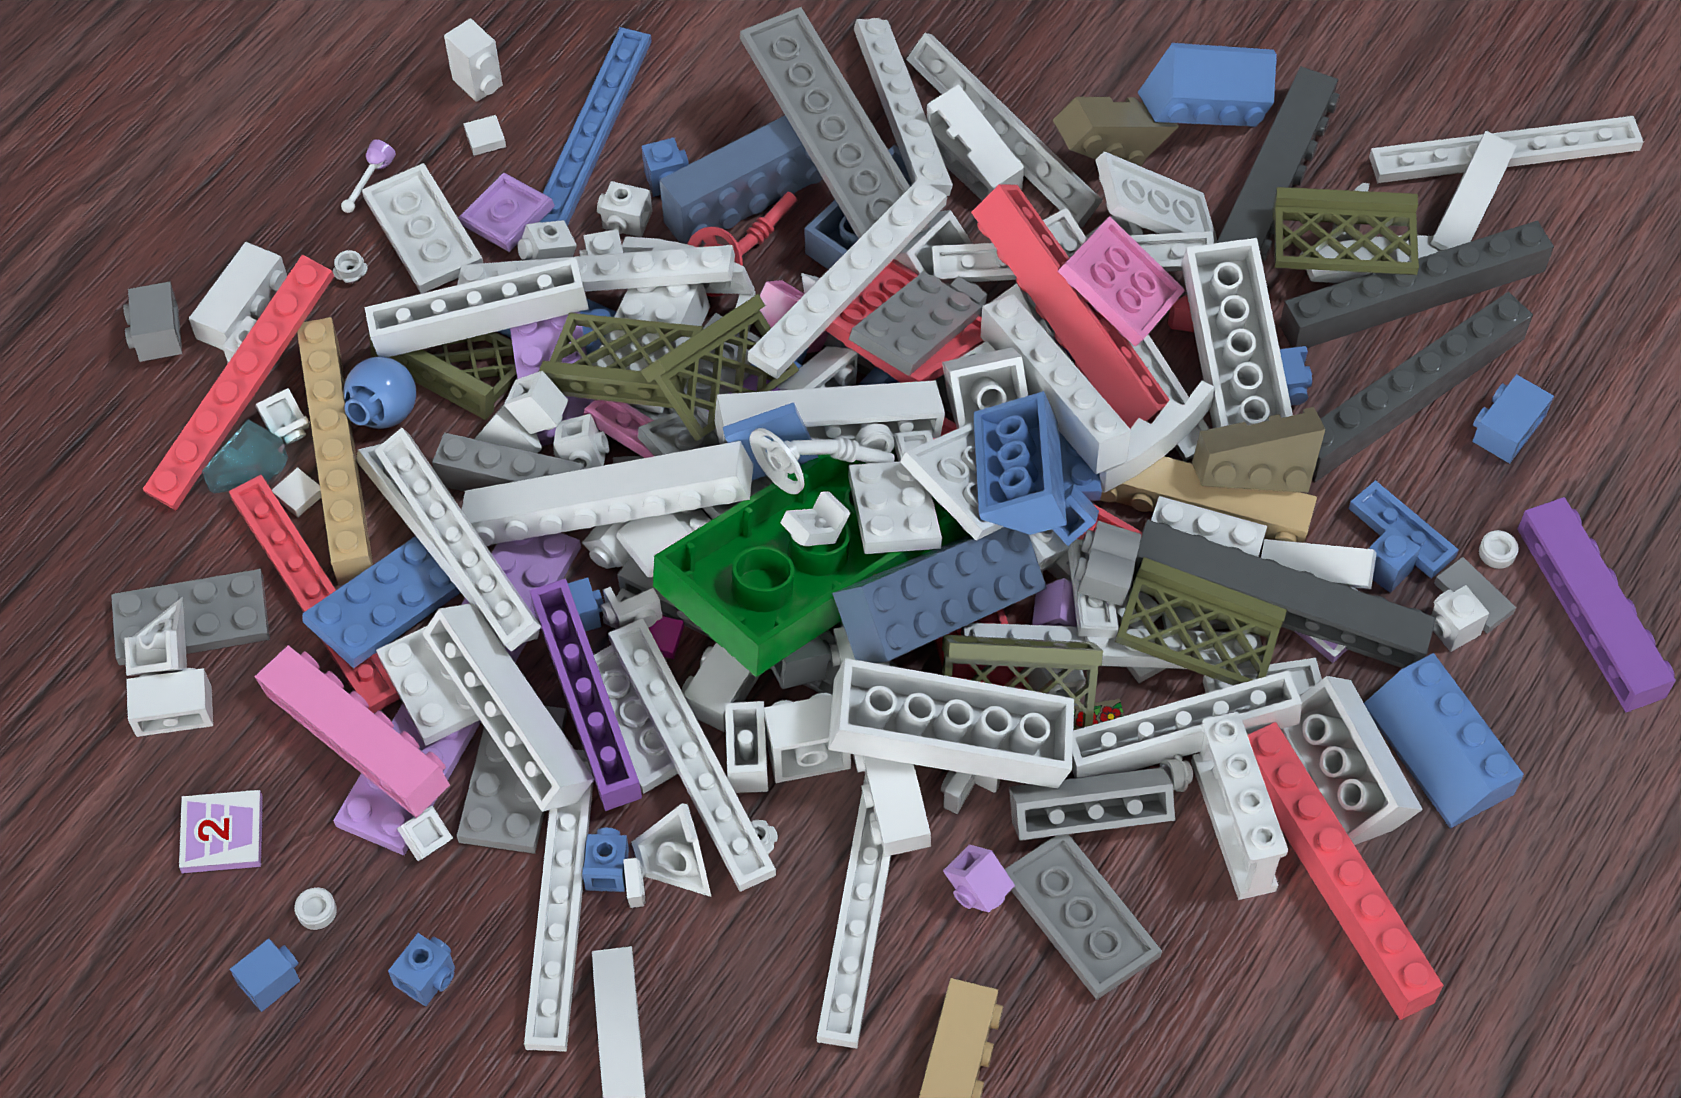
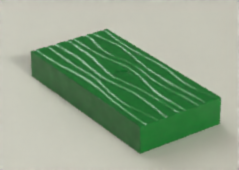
[653,447,969,677]

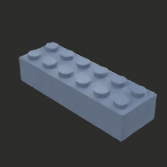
[660,116,823,244]
[832,527,1047,663]

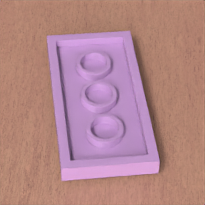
[510,312,599,446]

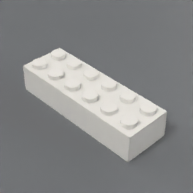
[1181,238,1293,428]
[828,658,1074,789]

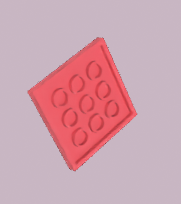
[825,259,984,383]

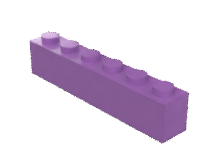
[1517,497,1676,712]
[529,578,642,811]

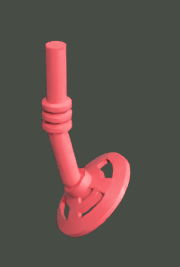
[687,192,797,297]

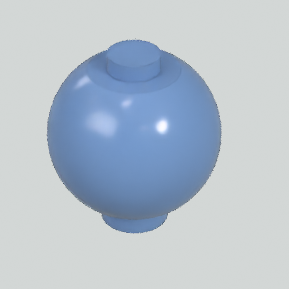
[343,357,416,429]

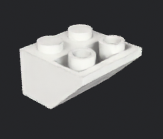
[777,347,858,390]

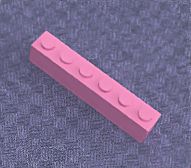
[255,645,450,818]

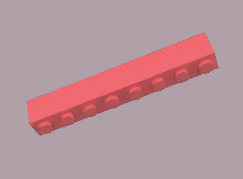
[971,184,1170,429]
[1248,722,1444,1020]

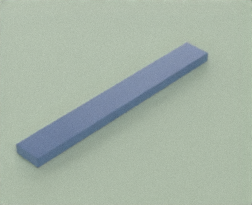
[540,27,651,226]

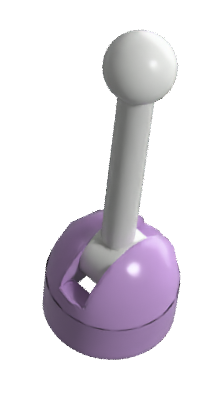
[341,140,396,213]

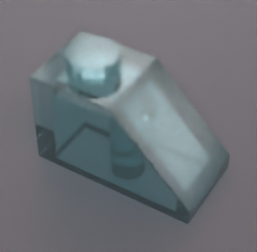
[202,419,289,493]

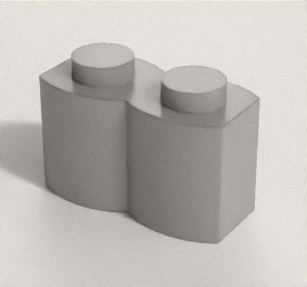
[1074,521,1141,606]

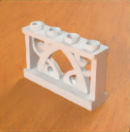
[1191,712,1288,900]

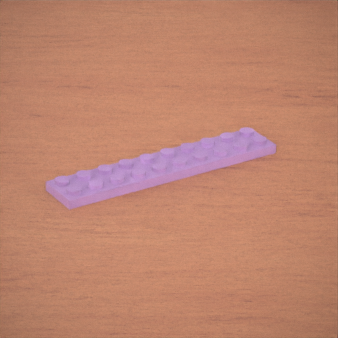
[333,533,581,856]

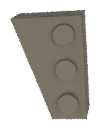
[1053,97,1179,166]
[1192,407,1326,493]

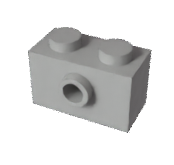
[123,282,182,362]

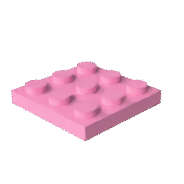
[1058,216,1185,347]

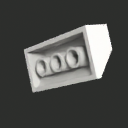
[1281,676,1423,845]

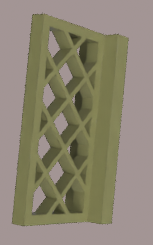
[1272,187,1419,275]
[641,294,799,441]
[538,313,703,408]
[369,332,517,420]
[1115,557,1287,686]
[942,635,1103,730]

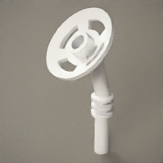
[750,428,895,494]

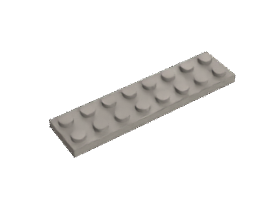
[740,7,931,239]

